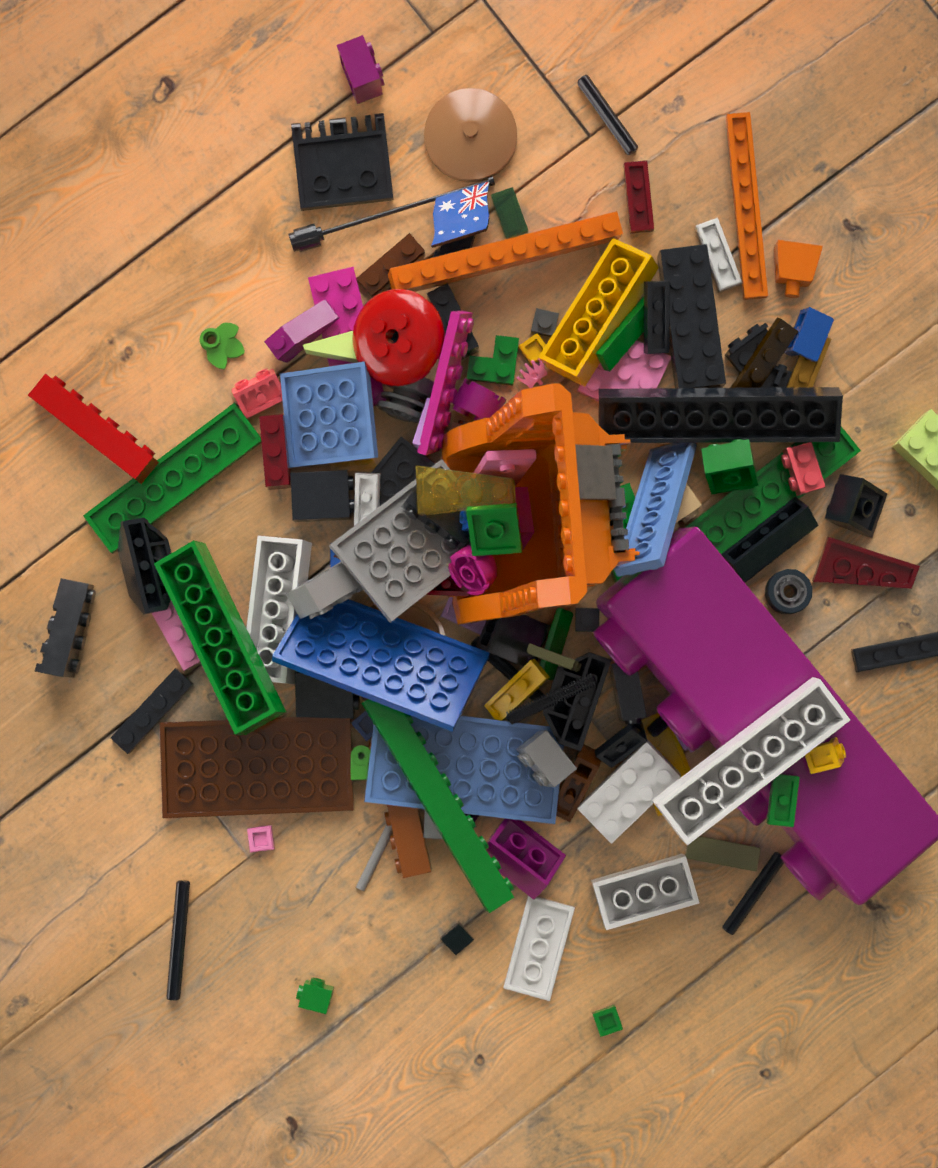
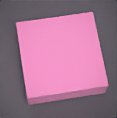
[247,825,275,853]

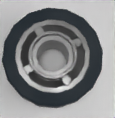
[765,569,813,614]

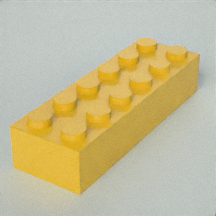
[539,238,659,387]

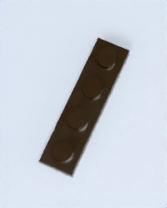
[730,317,798,388]

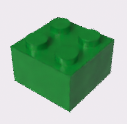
[701,439,759,495]

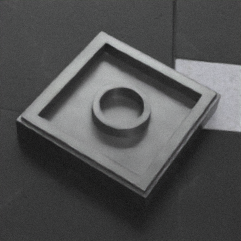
[575,444,616,500]

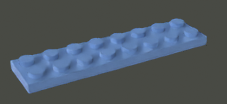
[614,443,697,577]

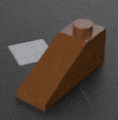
[556,744,601,822]

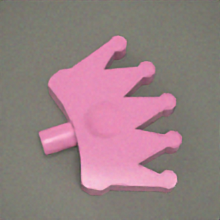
[516,358,547,388]

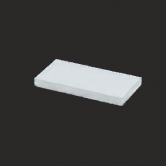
[503,896,575,1001]

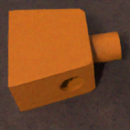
[774,240,823,298]

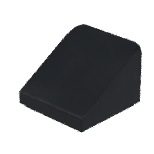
[440,921,474,955]

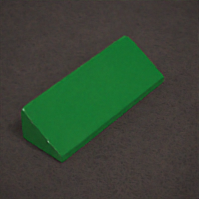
[539,607,573,680]

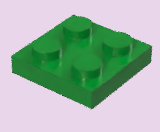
[466,503,523,556]

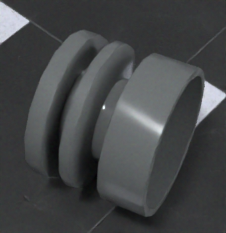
[377,377,434,423]

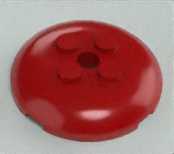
[352,289,444,386]

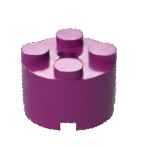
[452,378,507,421]

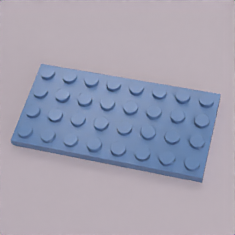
[364,715,564,824]

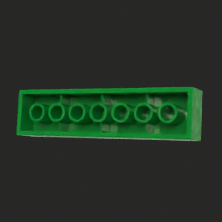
[154,540,286,735]

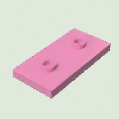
[469,449,536,486]

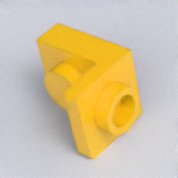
[805,737,846,774]

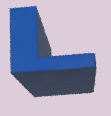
[784,307,834,362]

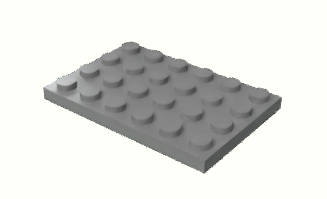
[329,459,471,623]

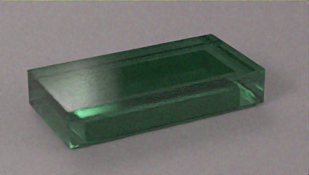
[491,187,528,239]

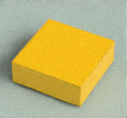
[518,333,546,366]

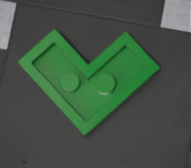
[467,335,519,386]

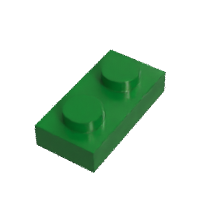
[767,774,800,827]

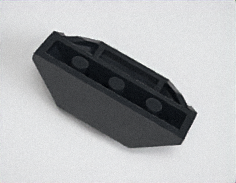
[118,518,171,615]
[543,652,612,751]

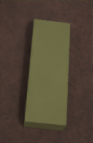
[685,836,761,872]

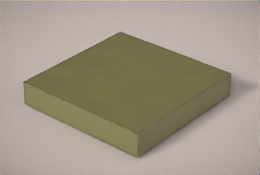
[527,643,582,672]

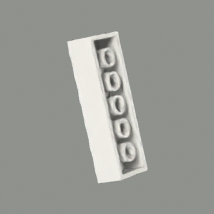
[246,536,312,684]

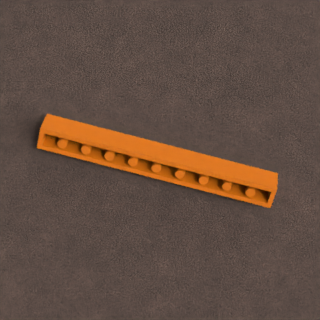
[388,211,623,292]

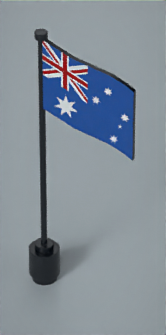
[288,176,495,252]

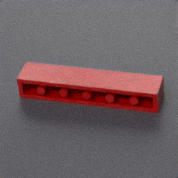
[28,373,159,484]

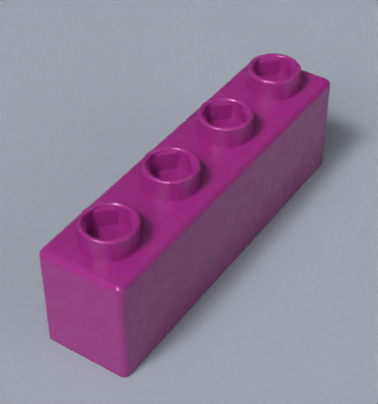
[594,527,938,905]

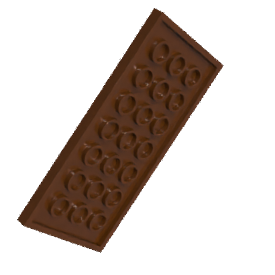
[160,717,354,818]

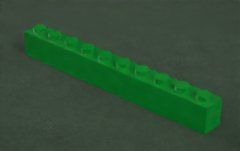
[362,699,514,913]

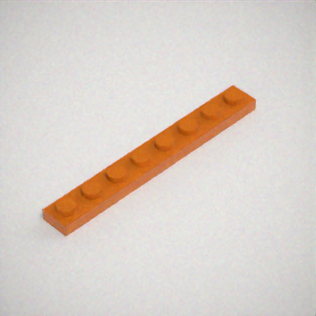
[726,112,768,300]

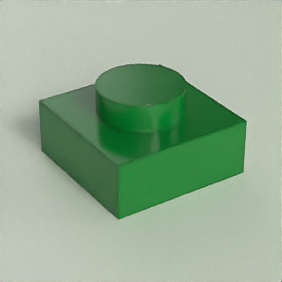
[592,1005,623,1037]

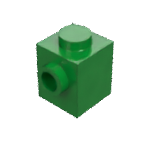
[296,978,334,1014]

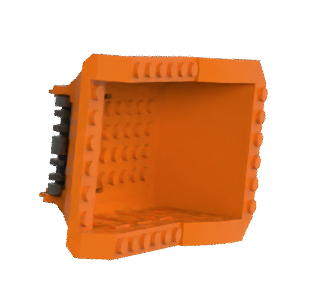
[441,383,640,625]

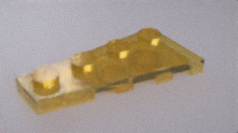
[416,466,516,516]

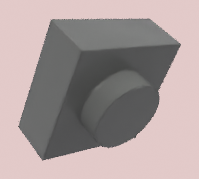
[531,308,559,337]

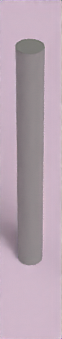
[356,824,393,891]

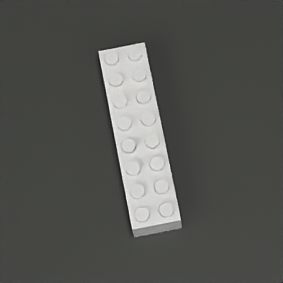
[652,677,850,845]

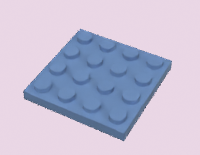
[280,362,378,468]

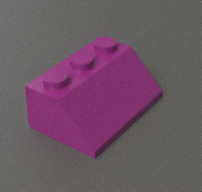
[486,818,566,900]

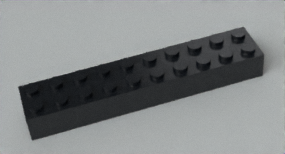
[598,387,843,443]

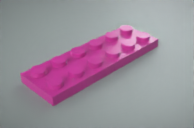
[308,267,386,406]
[417,311,474,455]

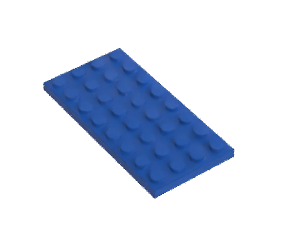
[272,599,490,732]

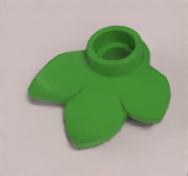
[199,323,245,369]

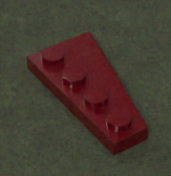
[812,536,920,589]

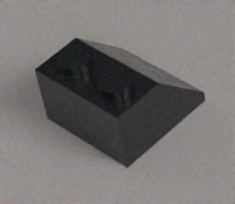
[825,474,887,538]

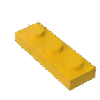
[484,659,549,721]

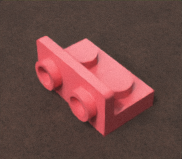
[231,368,283,418]
[781,442,826,496]

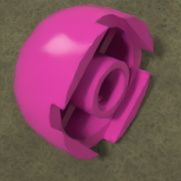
[448,545,497,596]

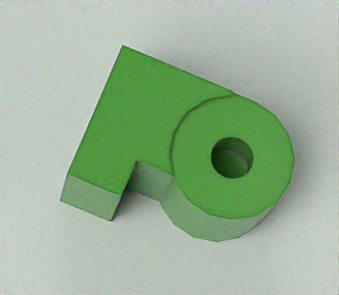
[351,745,370,780]

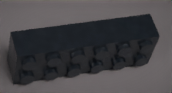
[657,244,726,388]

